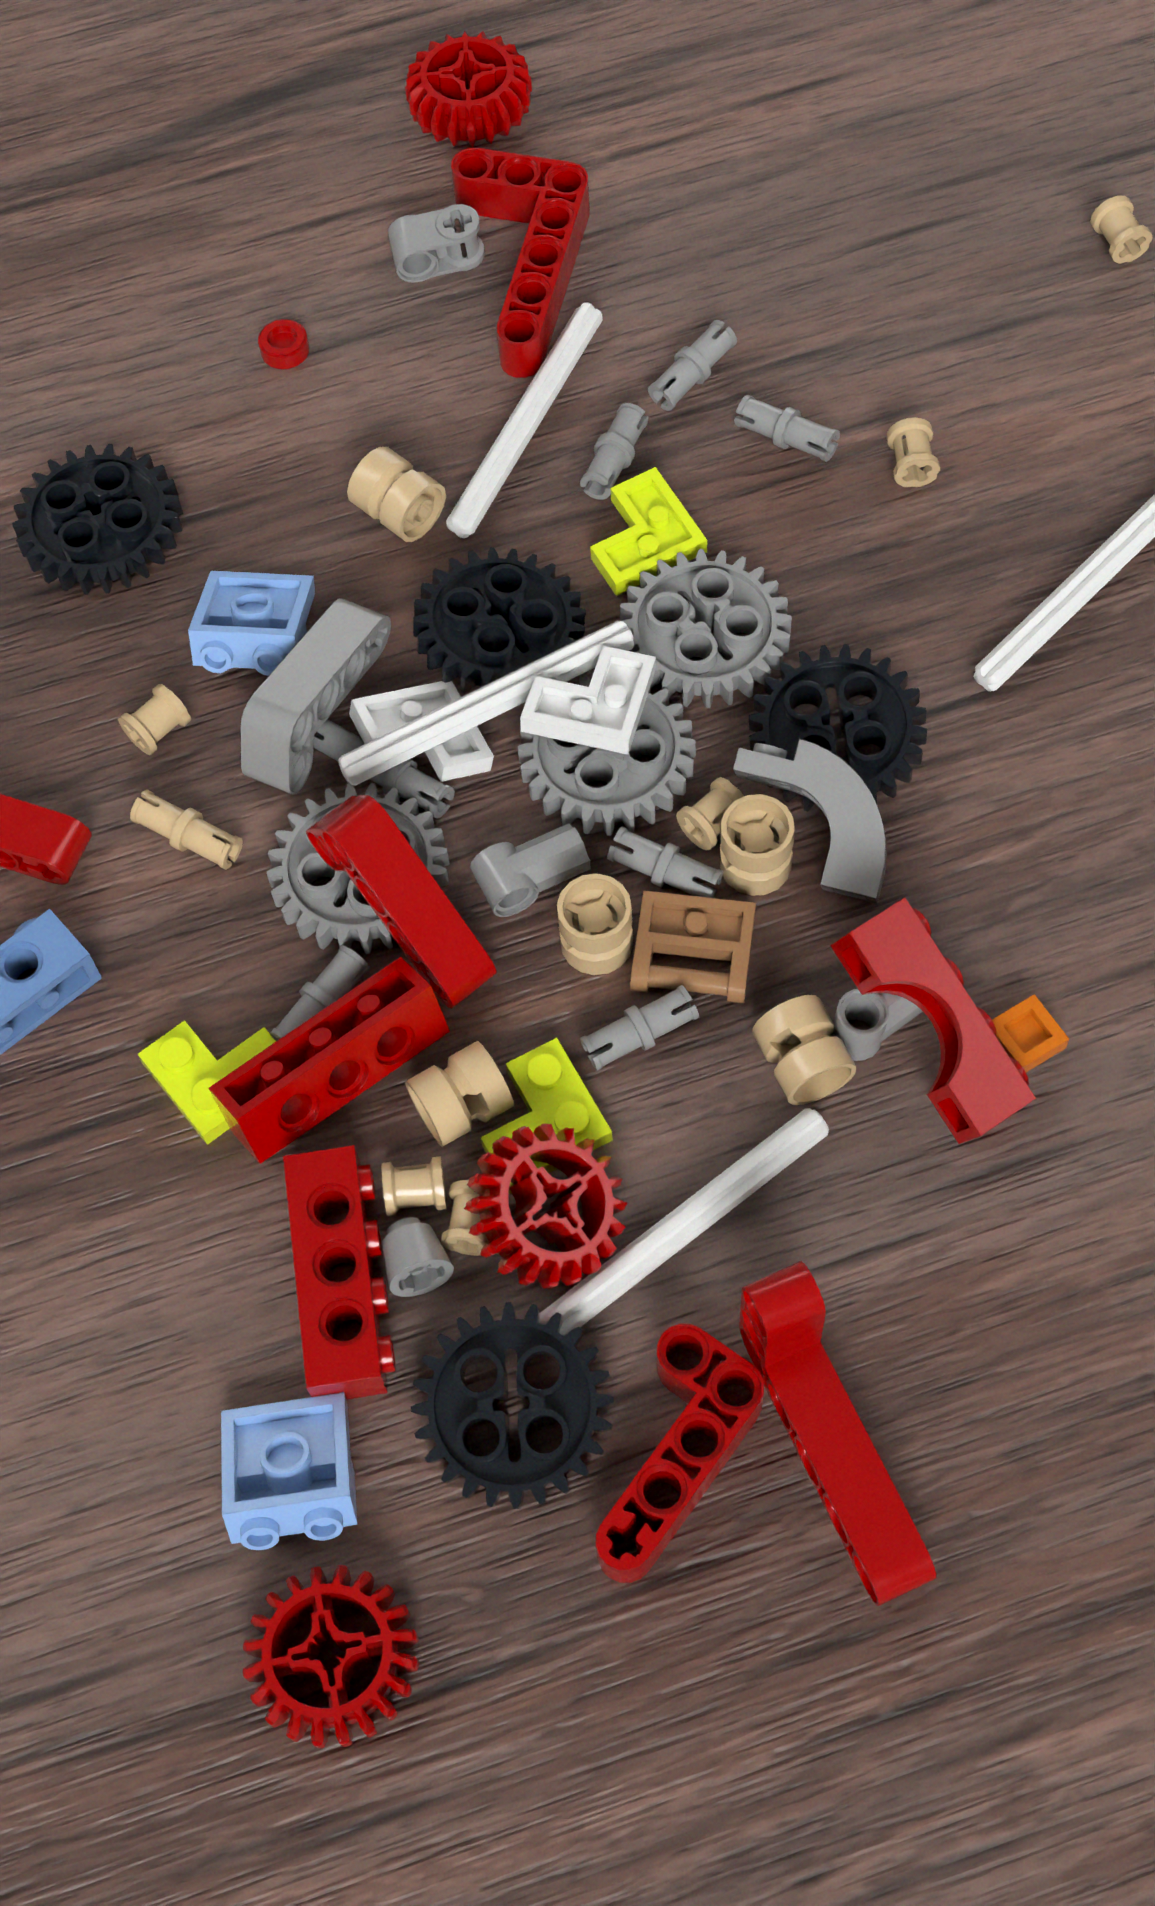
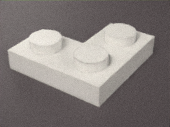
[520,646,656,755]
[349,681,494,782]

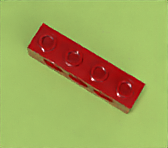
[208,957,450,1164]
[283,1145,396,1400]

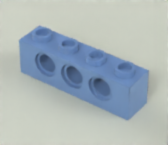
[0,909,102,1055]

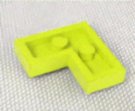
[590,467,707,596]
[138,1020,276,1145]
[481,1038,613,1194]

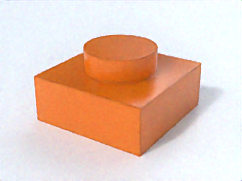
[992,994,1069,1072]

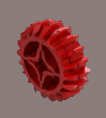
[405,30,532,148]
[464,1124,628,1289]
[243,1565,419,1749]

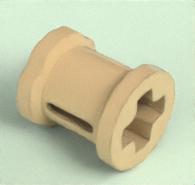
[1090,196,1153,264]
[886,417,940,487]
[118,684,191,755]
[676,777,744,850]
[381,1156,447,1216]
[441,1180,489,1256]

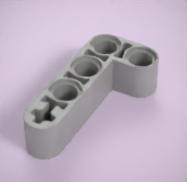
[241,598,391,795]

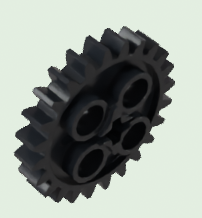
[12,444,183,595]
[413,547,586,694]
[749,644,927,812]
[411,1302,615,1509]

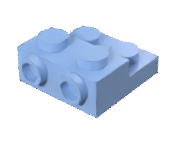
[188,571,315,676]
[221,1392,358,1550]

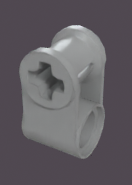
[388,204,485,283]

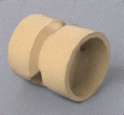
[347,447,446,542]
[720,794,795,896]
[557,873,633,975]
[753,995,856,1105]
[405,1041,514,1147]

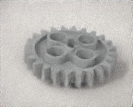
[620,549,792,708]
[518,673,696,836]
[267,783,450,954]

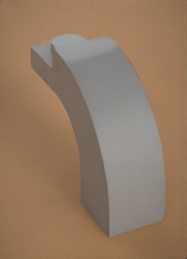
[733,739,887,904]

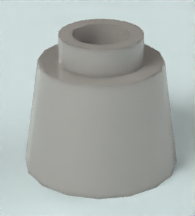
[381,1217,454,1297]

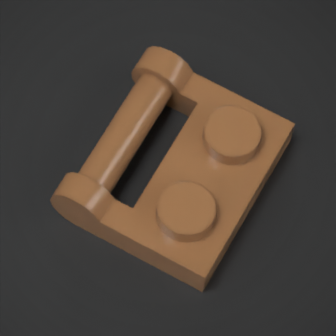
[630,891,756,1004]

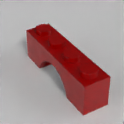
[830,898,1036,1144]

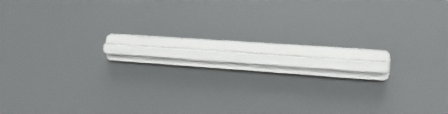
[446,302,603,538]
[973,494,1155,692]
[338,621,634,786]
[539,1108,829,1336]

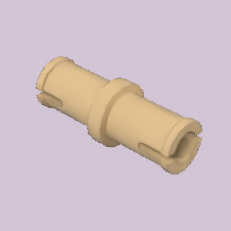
[130,790,243,870]

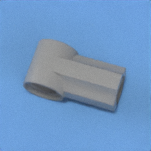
[470,823,591,917]
[831,989,923,1061]

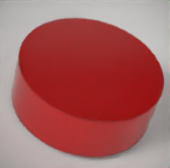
[258,319,309,369]

